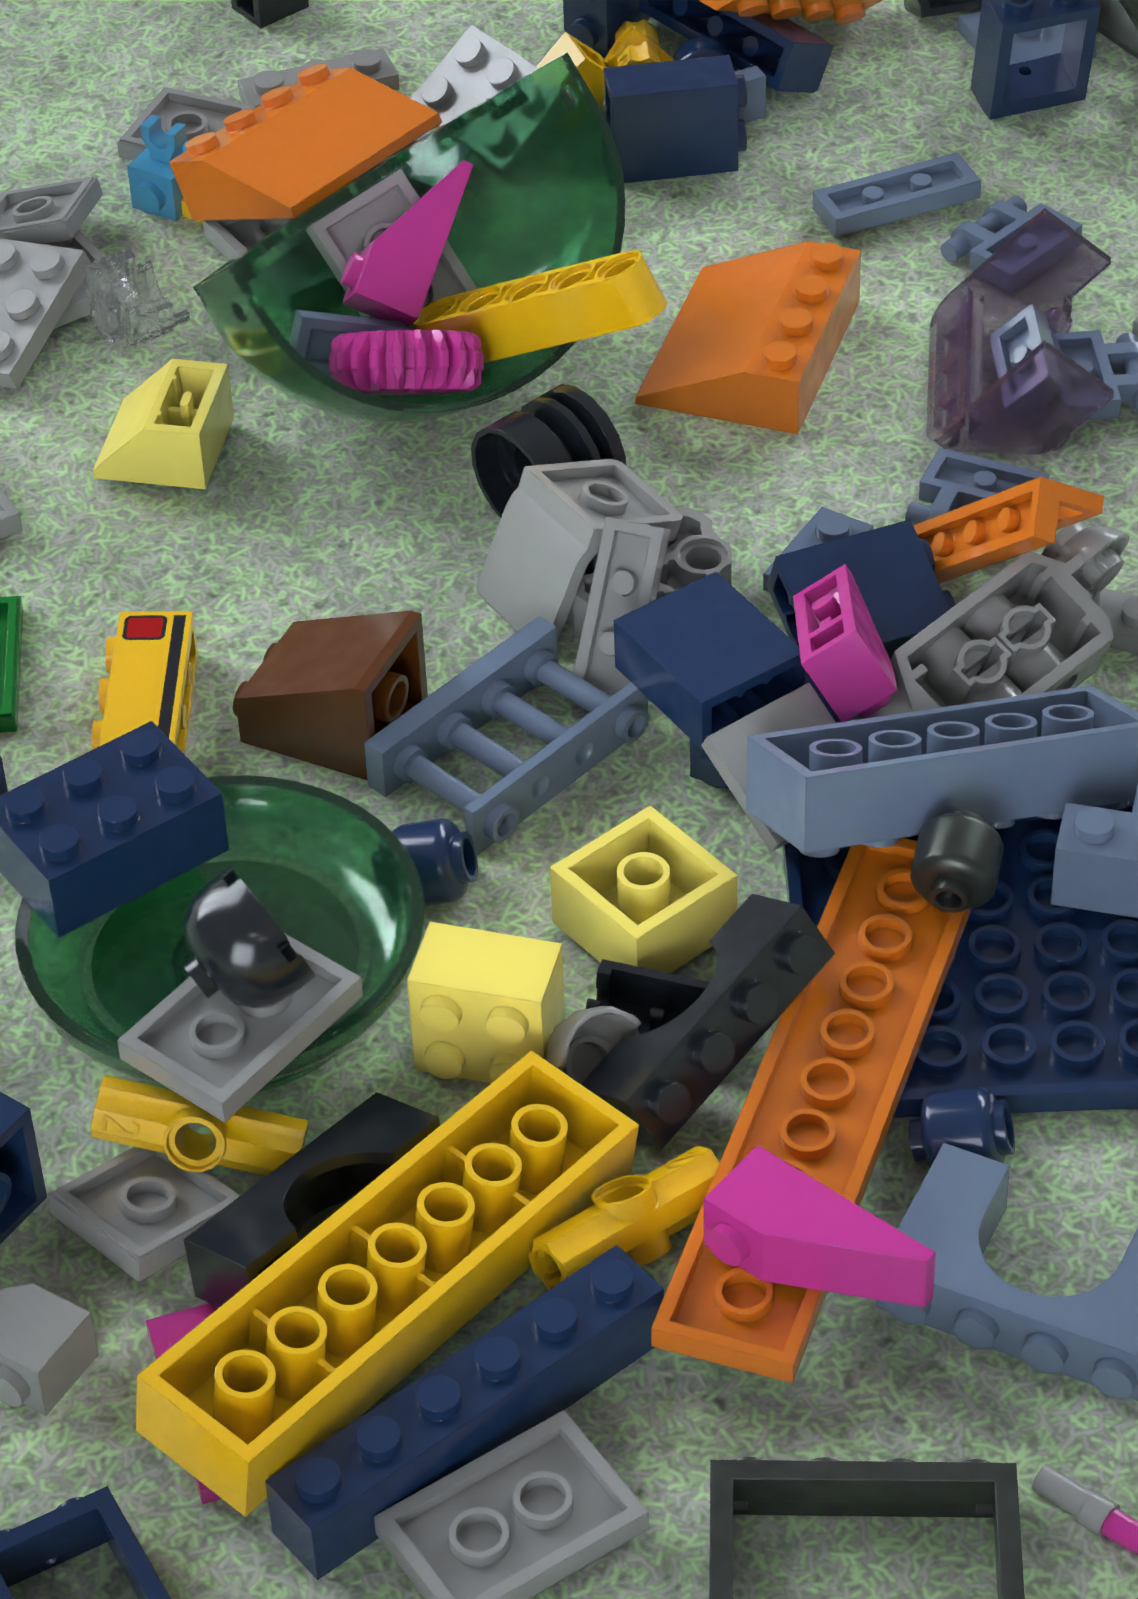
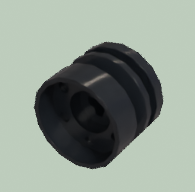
[471,384,626,518]

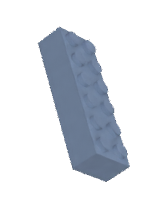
[746,685,1138,857]

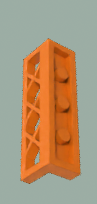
[913,476,1104,584]

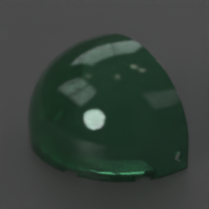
[193,52,626,422]

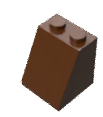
[233,610,428,781]

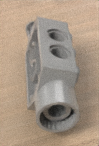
[850,521,1130,721]

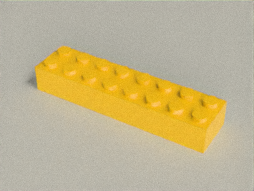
[136,1050,639,1517]

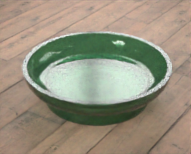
[15,775,425,1092]

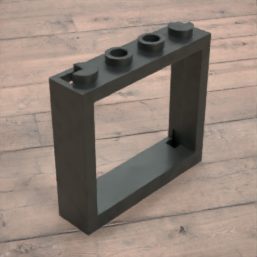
[709,1457,1025,1599]

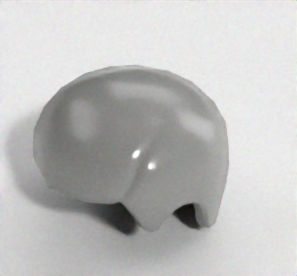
[546,1006,641,1084]

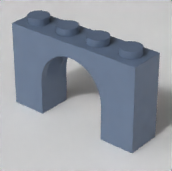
[876,1143,1138,1401]

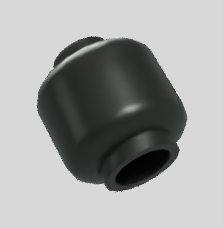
[910,810,1004,913]

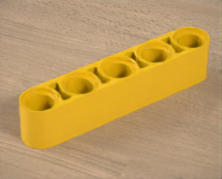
[413,250,667,363]

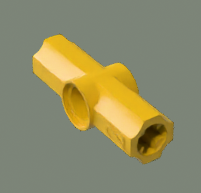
[605,19,674,67]
[90,1075,309,1176]
[528,1146,720,1291]

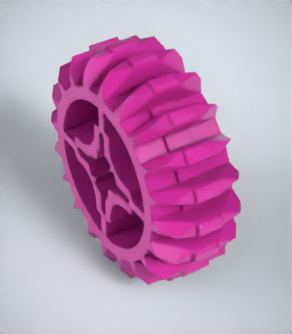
[329,329,484,395]

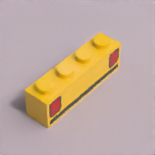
[92,611,198,754]

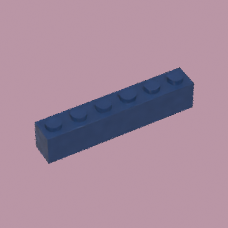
[265,1245,664,1580]

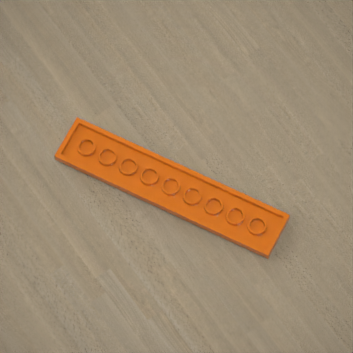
[651,838,972,1383]

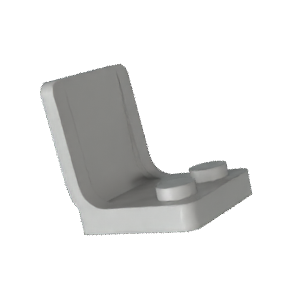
[477,459,683,643]

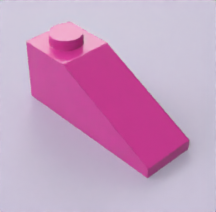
[341,160,474,327]
[793,564,897,722]
[704,1145,936,1308]

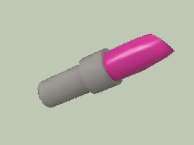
[1032,1464,1138,1554]

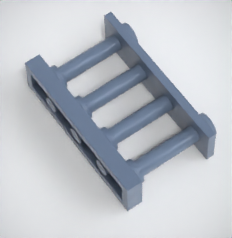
[364,616,649,856]

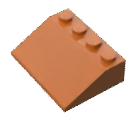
[169,63,442,220]
[635,241,861,434]

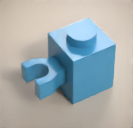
[127,115,188,221]

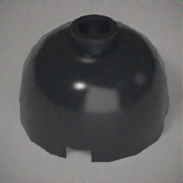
[182,867,316,1009]

